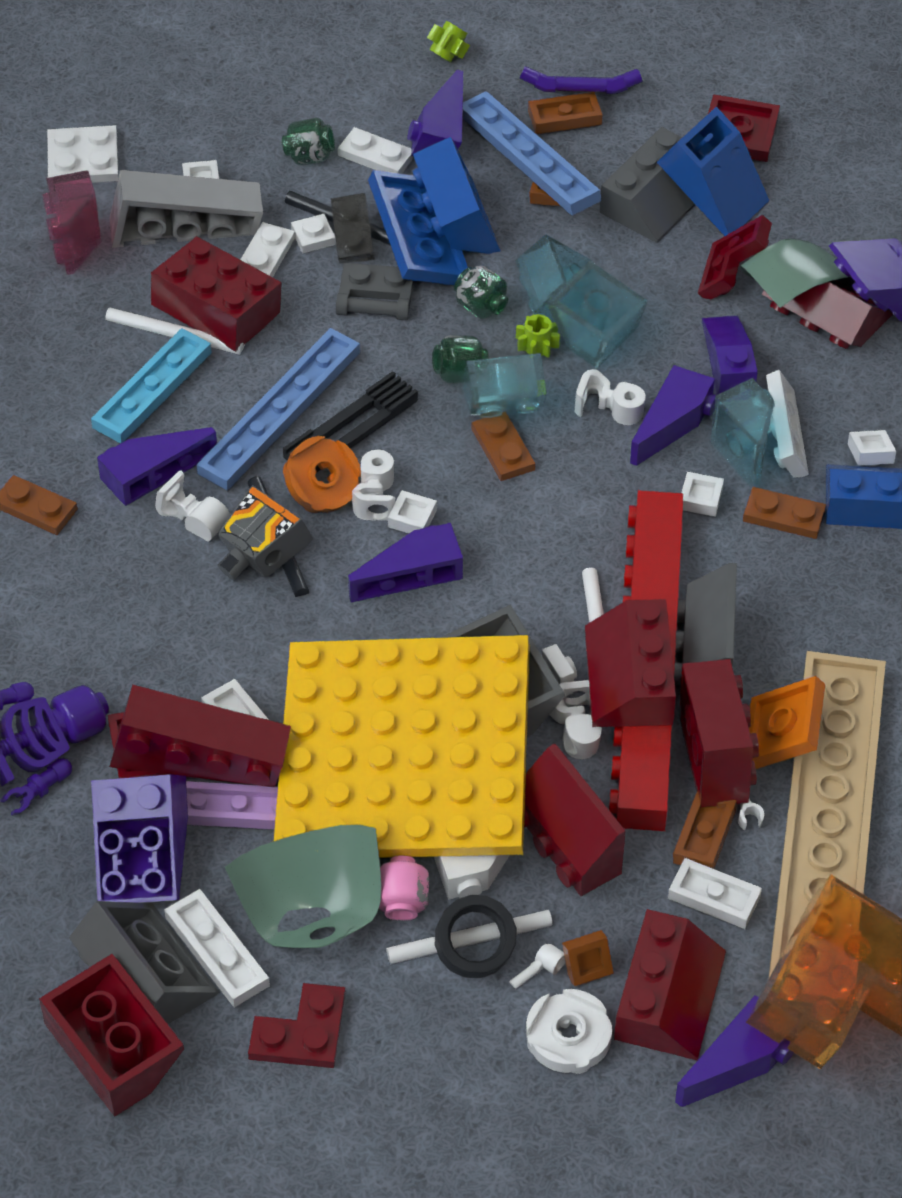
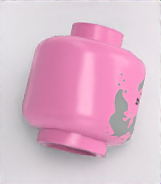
[379,855,429,920]

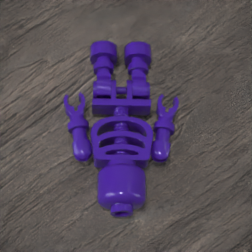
[0,682,109,816]

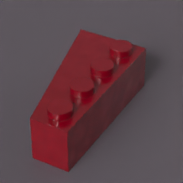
[109,684,291,787]

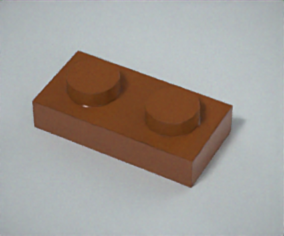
[528,92,602,134]
[471,411,535,481]
[0,475,78,535]
[743,487,826,539]
[673,791,736,869]

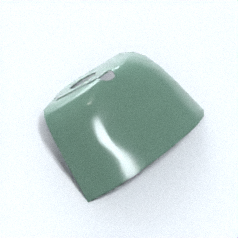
[739,238,855,308]
[225,825,381,948]

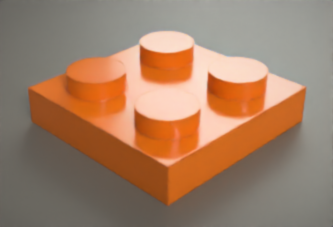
[749,676,825,769]

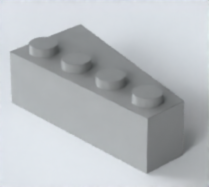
[110,170,263,248]

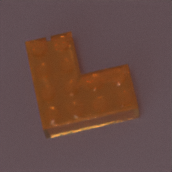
[746,874,902,1069]

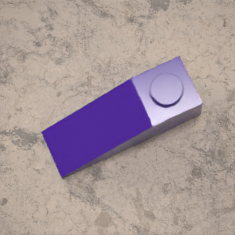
[407,70,463,156]
[702,315,758,401]
[630,365,718,466]
[97,427,217,506]
[348,523,463,602]
[675,995,797,1107]

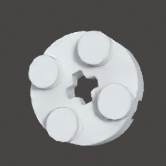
[526,989,612,1074]

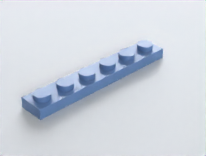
[462,91,601,215]
[197,328,360,491]

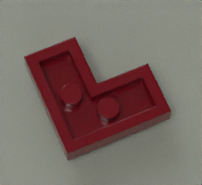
[698,215,772,300]
[248,983,346,1068]

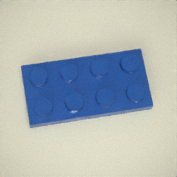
[368,170,471,286]

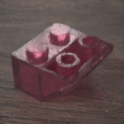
[42,170,101,275]

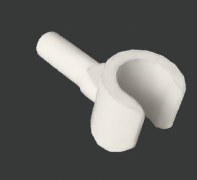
[738,798,764,830]
[509,944,566,989]

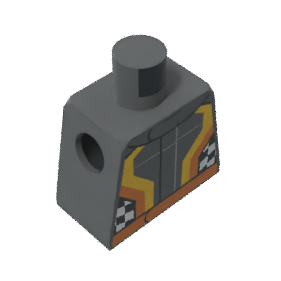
[218,485,313,581]

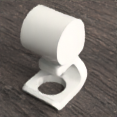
[574,369,646,425]
[352,450,395,521]
[155,471,230,541]
[549,680,602,759]

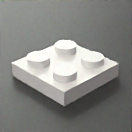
[47,125,118,185]

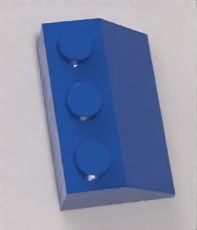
[412,137,501,254]
[826,464,902,529]

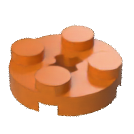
[283,436,361,513]

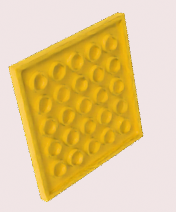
[274,635,530,858]

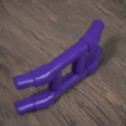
[519,66,643,94]

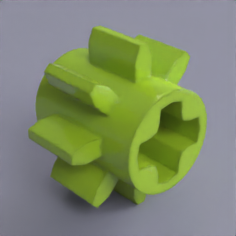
[427,20,470,62]
[516,314,560,359]

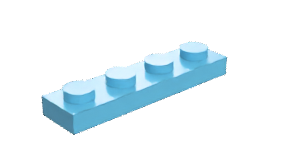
[91,328,212,444]

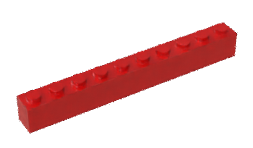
[609,490,684,831]

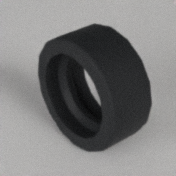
[434,895,517,978]

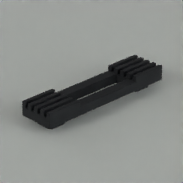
[283,371,418,472]

